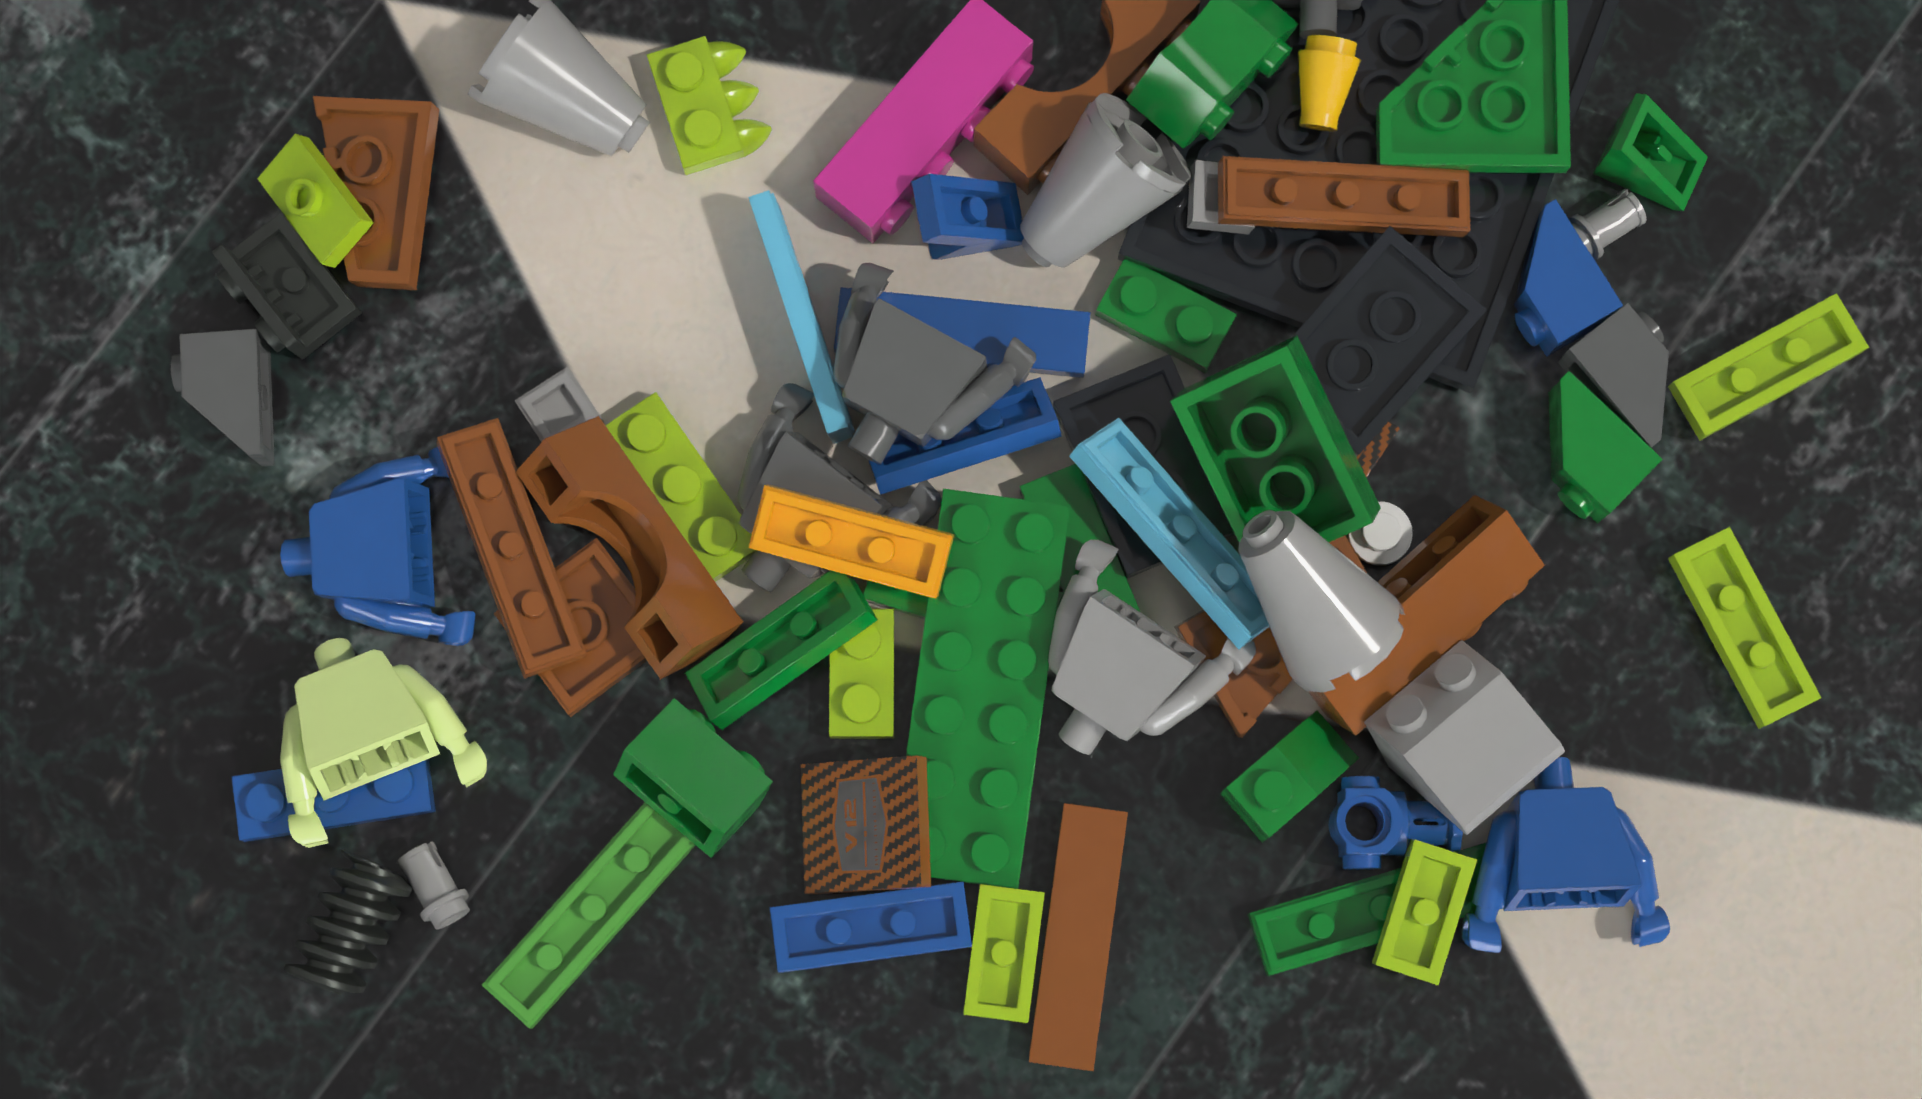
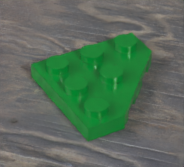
[1376,0,1571,173]

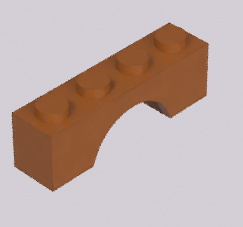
[974,0,1200,195]
[516,416,743,679]

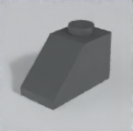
[1557,303,1669,448]
[171,329,275,466]

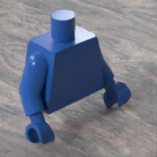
[280,447,475,646]
[1461,757,1670,953]

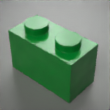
[613,698,773,858]

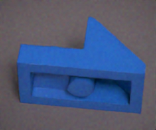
[912,174,1024,260]

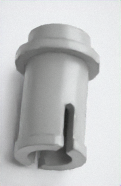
[1569,189,1647,260]
[397,842,470,929]

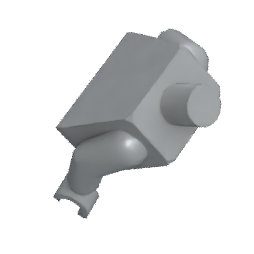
[1048,540,1256,755]

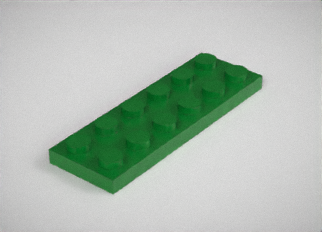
[906,488,1070,889]

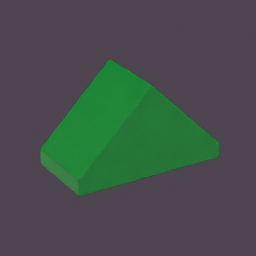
[1593,93,1708,211]

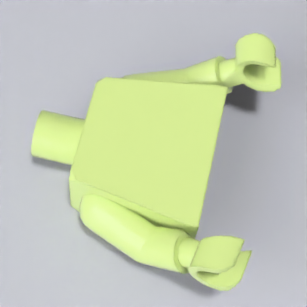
[280,638,487,848]

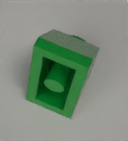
[1548,371,1663,524]
[1220,710,1359,842]

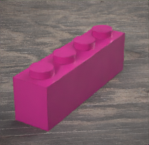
[813,0,1034,244]

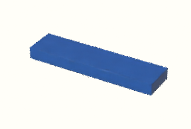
[834,287,1091,378]

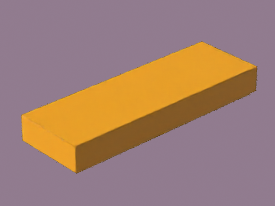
[748,484,954,599]

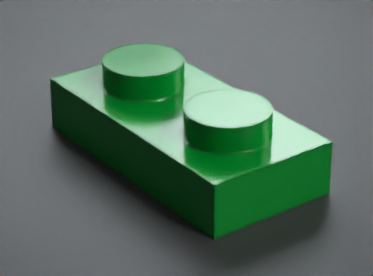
[1095,259,1237,374]

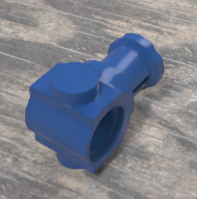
[1328,776,1463,870]

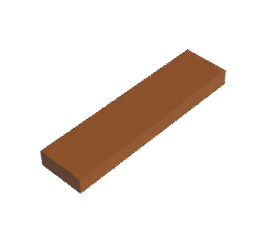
[1218,156,1470,237]
[436,418,587,679]
[1028,803,1128,1071]

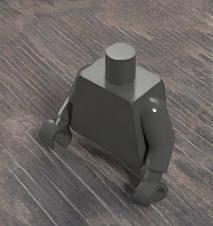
[833,263,1036,465]
[737,383,942,592]

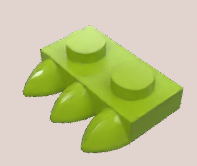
[646,36,772,175]

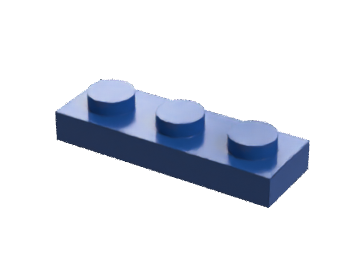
[868,377,1062,495]
[232,759,436,842]
[770,882,972,973]

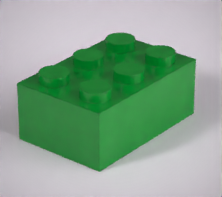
[1170,335,1381,543]

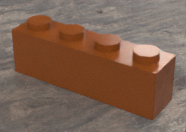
[1308,495,1545,736]

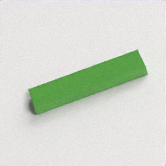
[482,803,695,1029]

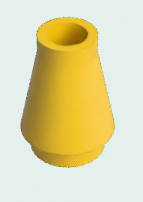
[1298,35,1361,132]

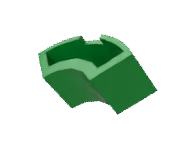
[1126,0,1299,149]

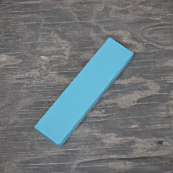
[748,190,855,444]
[1069,418,1270,650]

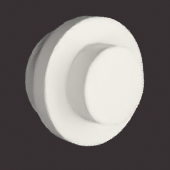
[1348,502,1412,566]

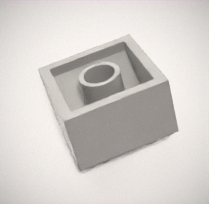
[1364,640,1565,835]

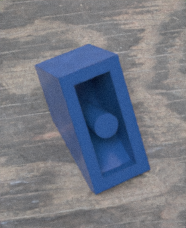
[1514,199,1623,357]

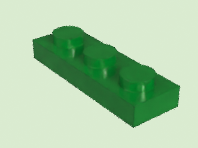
[685,570,878,730]

